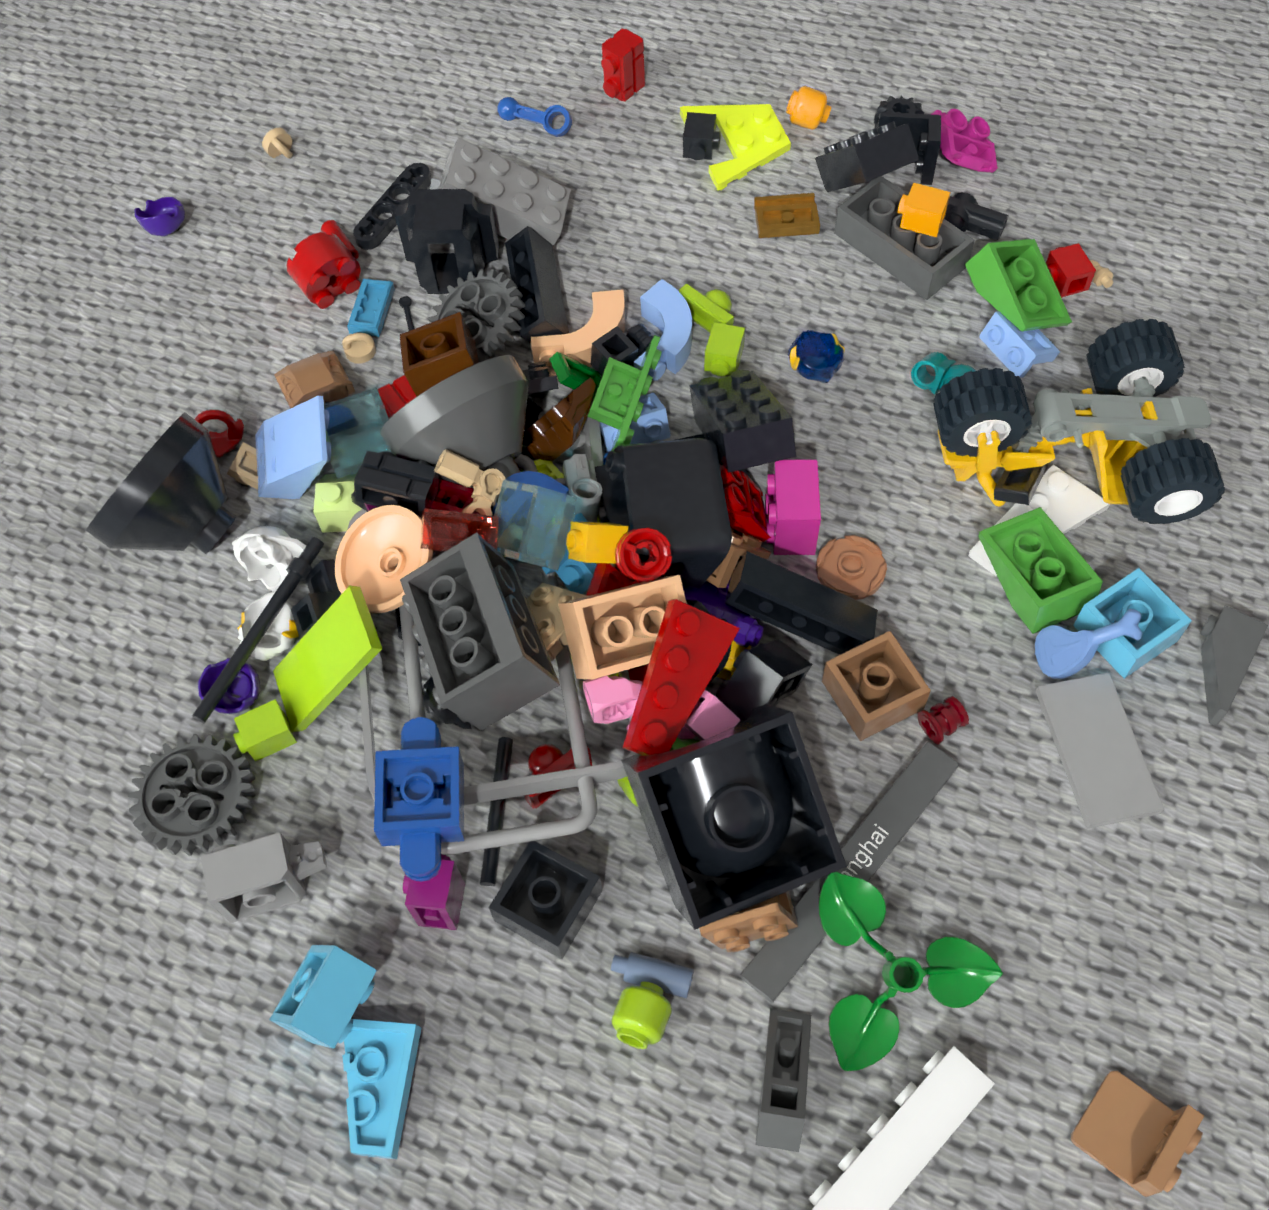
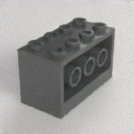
[400,533,560,731]

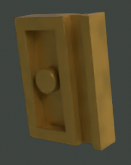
[754,193,820,238]

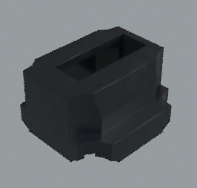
[395,189,499,294]

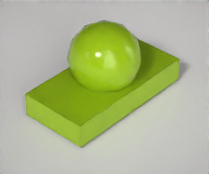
[679,283,734,332]

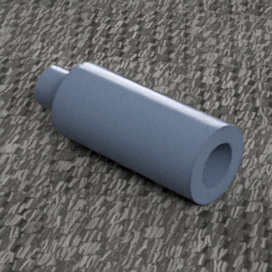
[611,952,694,999]

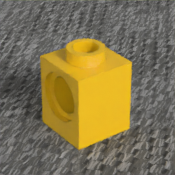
[566,521,628,564]

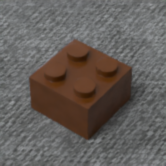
[400,312,479,397]

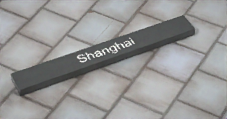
[740,742,959,1004]

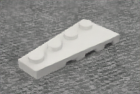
[968,464,1110,576]

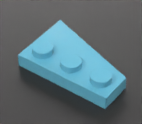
[342,1019,422,1159]

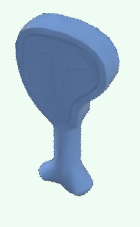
[1035,608,1143,679]

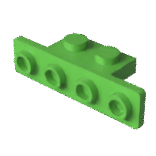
[587,335,662,451]

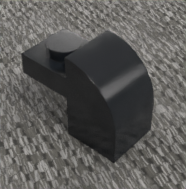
[291,559,341,640]

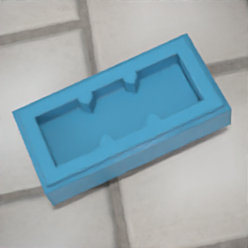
[347,279,395,337]

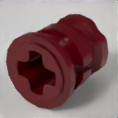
[917,696,969,745]

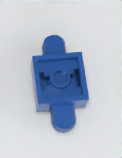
[374,717,464,882]

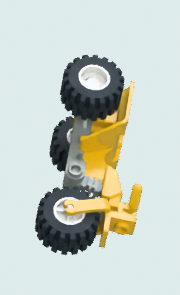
[933,319,1225,524]

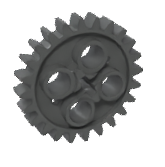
[429,269,525,363]
[128,734,256,856]

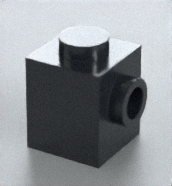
[683,112,721,160]

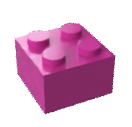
[765,460,821,555]

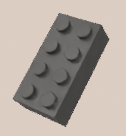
[834,176,975,300]

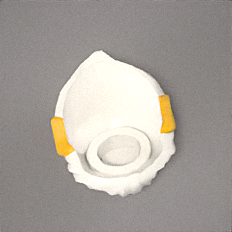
[237,591,299,661]

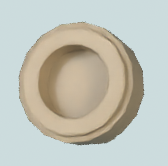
[262,128,293,159]
[342,333,376,364]

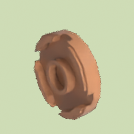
[816,535,887,600]

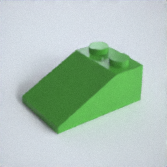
[965,239,1072,331]
[978,507,1103,634]

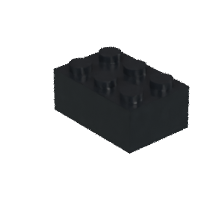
[815,121,919,192]

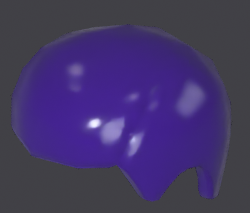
[134,196,185,237]
[198,658,261,714]

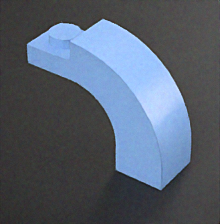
[634,279,692,381]

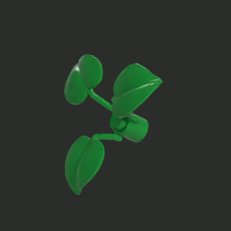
[819,871,1003,1071]

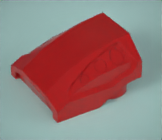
[719,464,771,542]

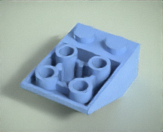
[255,396,331,499]

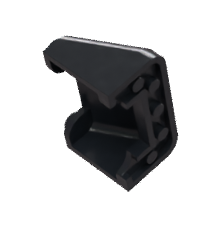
[605,438,732,589]

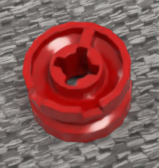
[614,528,672,582]

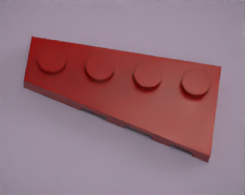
[623,599,740,756]

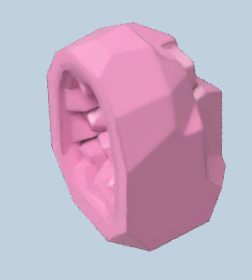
[583,676,643,724]

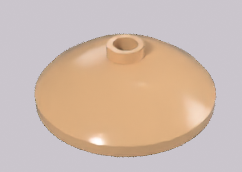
[335,505,433,613]

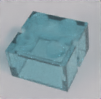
[324,387,391,479]
[487,480,577,571]

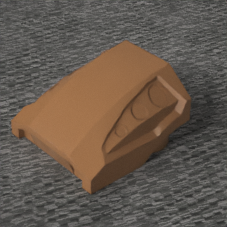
[274,351,355,409]

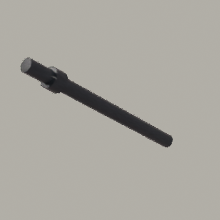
[192,537,324,724]

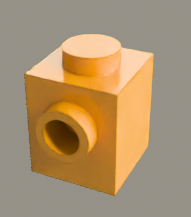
[898,183,951,237]

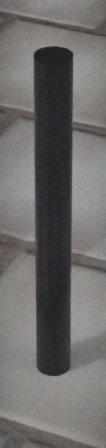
[480,737,513,886]

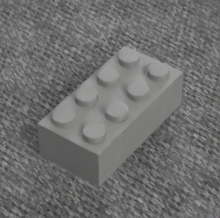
[438,137,571,247]

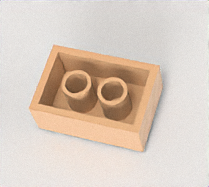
[558,575,687,680]

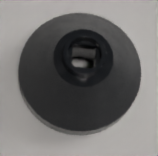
[86,412,237,554]

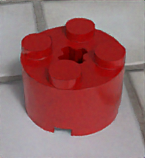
[286,232,361,309]

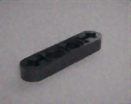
[353,163,431,250]

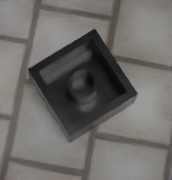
[488,841,603,959]

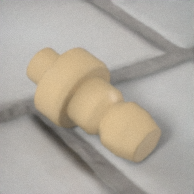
[1090,260,1113,288]

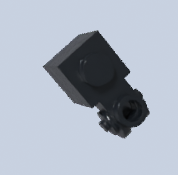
[590,324,653,376]

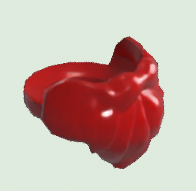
[195,410,244,458]

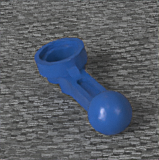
[497,97,572,137]

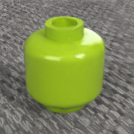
[611,981,672,1049]

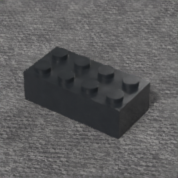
[689,370,797,473]

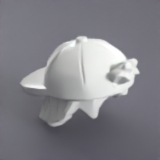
[232,526,314,592]

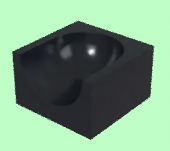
[621,704,847,930]

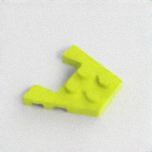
[680,104,791,191]

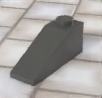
[1200,605,1268,726]
[756,1008,812,1152]

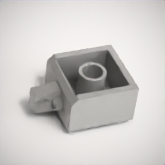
[200,832,327,923]

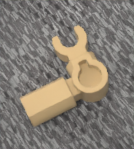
[434,449,506,529]

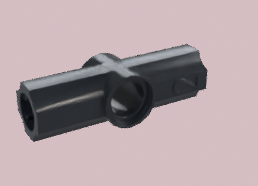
[944,192,1009,240]

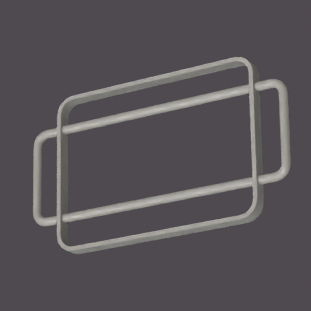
[348,454,642,854]

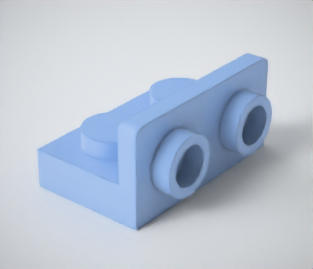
[979,311,1060,378]
[600,392,671,453]

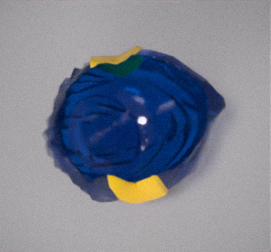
[788,330,845,383]

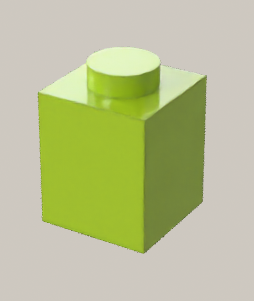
[704,322,745,376]
[233,699,297,762]

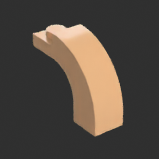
[531,290,625,367]

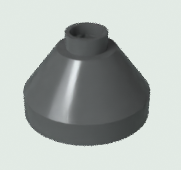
[380,355,529,487]

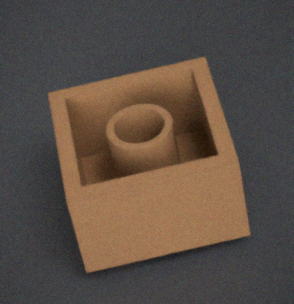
[822,631,931,741]

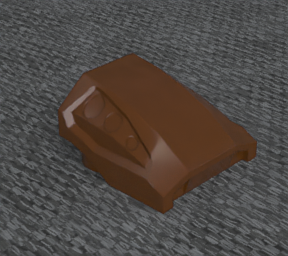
[525,378,595,461]

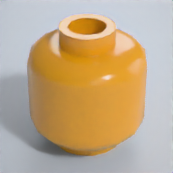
[786,86,831,130]

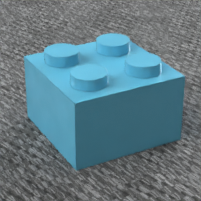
[1073,568,1192,679]
[269,945,377,1049]

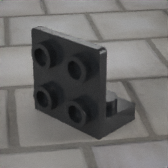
[878,112,941,185]

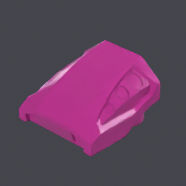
[931,108,998,173]

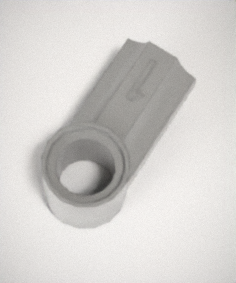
[563,454,602,522]

